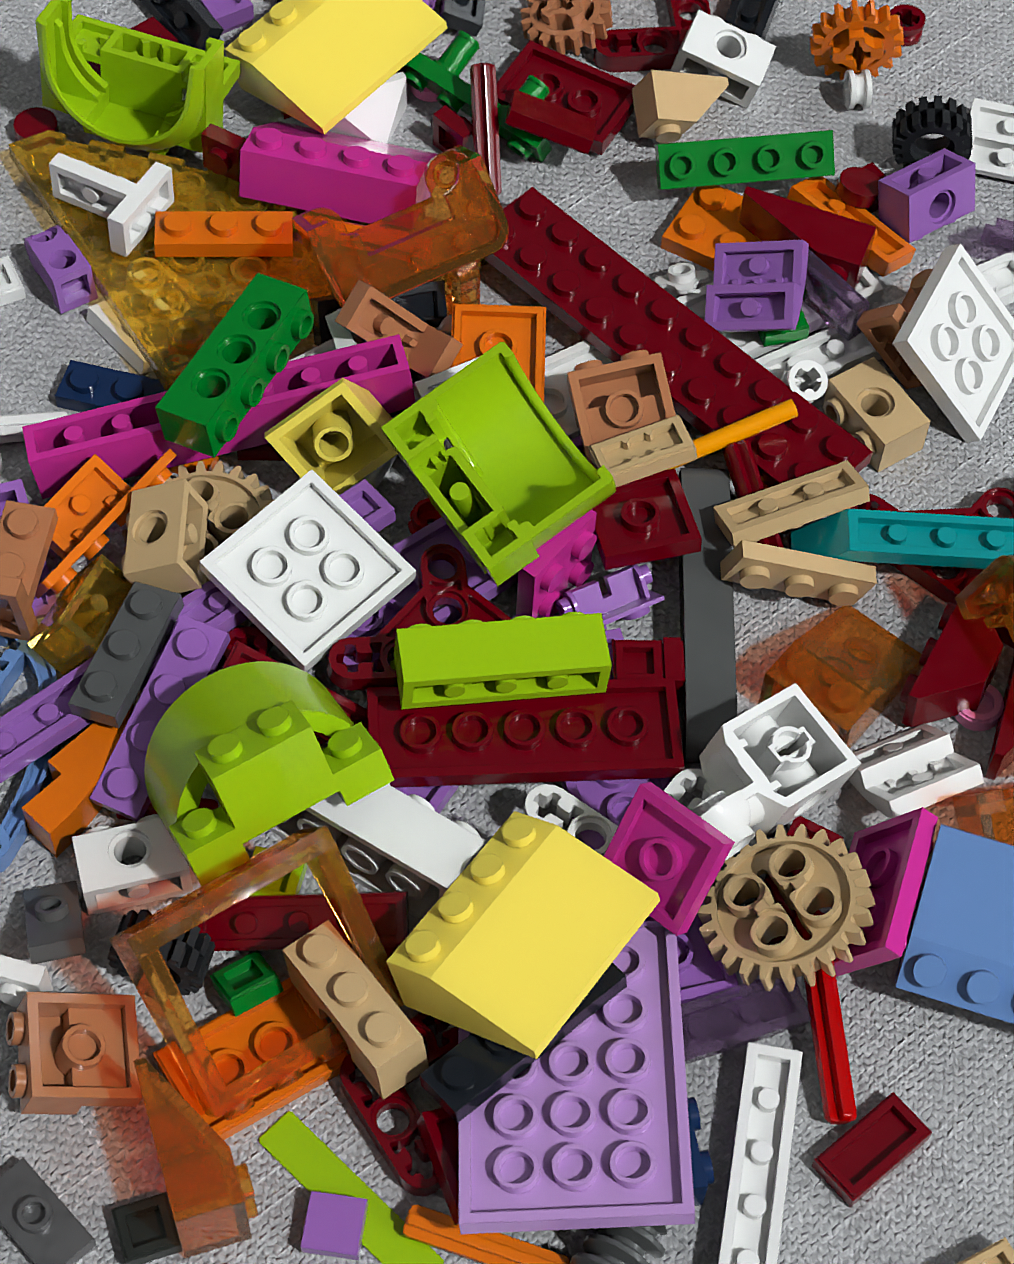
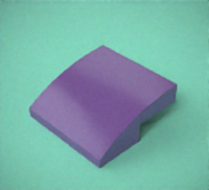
[705,240,809,332]

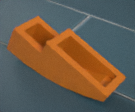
[22,703,134,858]

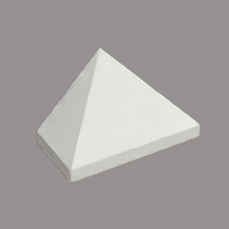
[329,71,407,144]

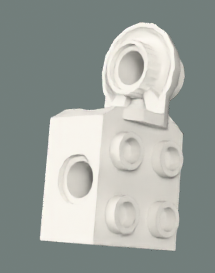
[692,683,861,861]

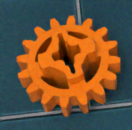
[810,0,904,80]

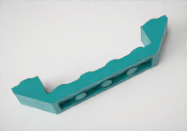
[789,509,1014,571]

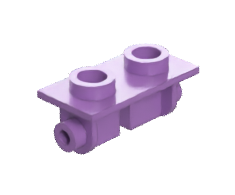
[556,564,665,631]

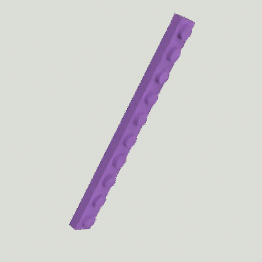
[0,479,396,783]

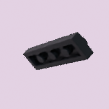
[419,963,627,1123]

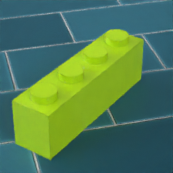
[394,612,612,709]

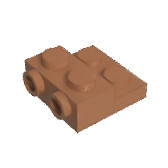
[567,350,676,466]
[6,992,143,1115]

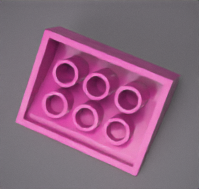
[239,121,446,233]

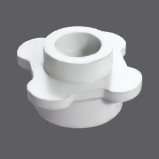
[655,263,709,298]

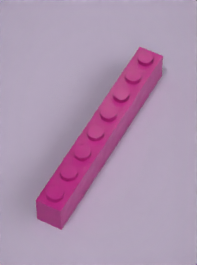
[22,334,416,499]

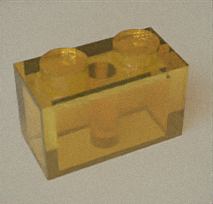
[27,554,133,675]

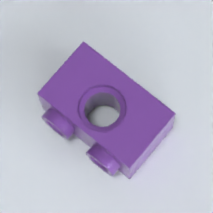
[878,148,976,243]

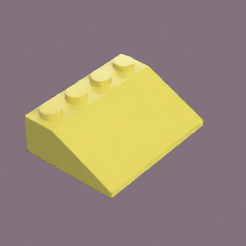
[224,0,448,135]
[386,811,660,1059]

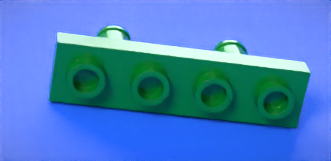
[401,30,552,163]
[655,130,835,190]

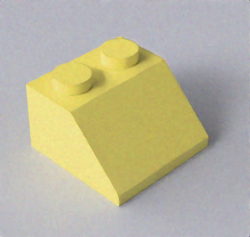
[264,377,398,495]

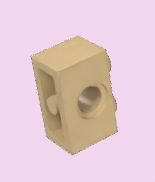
[822,357,931,472]
[121,478,209,593]

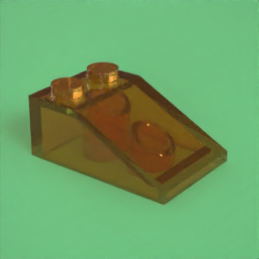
[758,605,922,749]
[133,1057,258,1258]

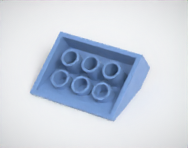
[895,824,1014,1024]

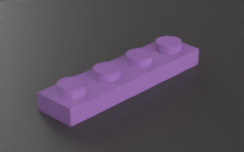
[90,614,231,822]

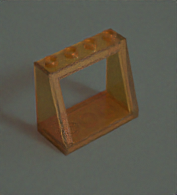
[109,825,404,1121]

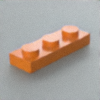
[787,176,916,277]
[154,211,293,257]

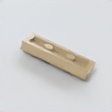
[713,460,870,548]
[720,540,877,606]

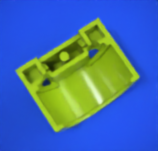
[381,342,616,586]
[144,661,394,887]

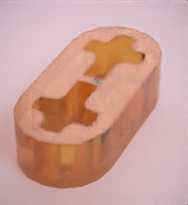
[438,244,480,315]

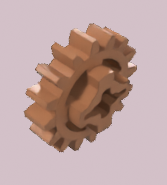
[520,0,613,56]

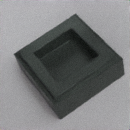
[111,1192,183,1264]

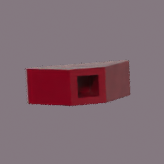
[899,587,1004,727]

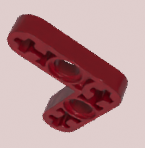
[593,0,711,73]
[340,1012,459,1197]

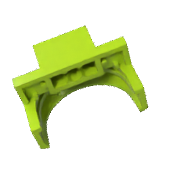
[35,0,241,156]

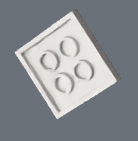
[892,243,1014,443]
[199,469,416,672]

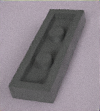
[68,581,184,728]

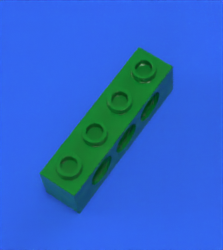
[155,273,314,458]

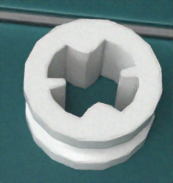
[843,69,873,109]
[781,359,828,403]

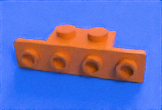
[35,448,177,599]

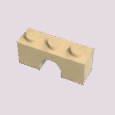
[282,920,429,1100]

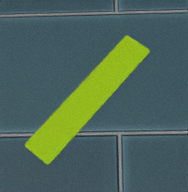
[259,1111,444,1264]

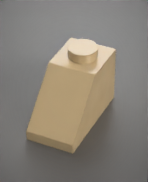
[632,70,729,143]

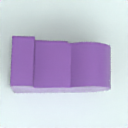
[23,225,98,314]

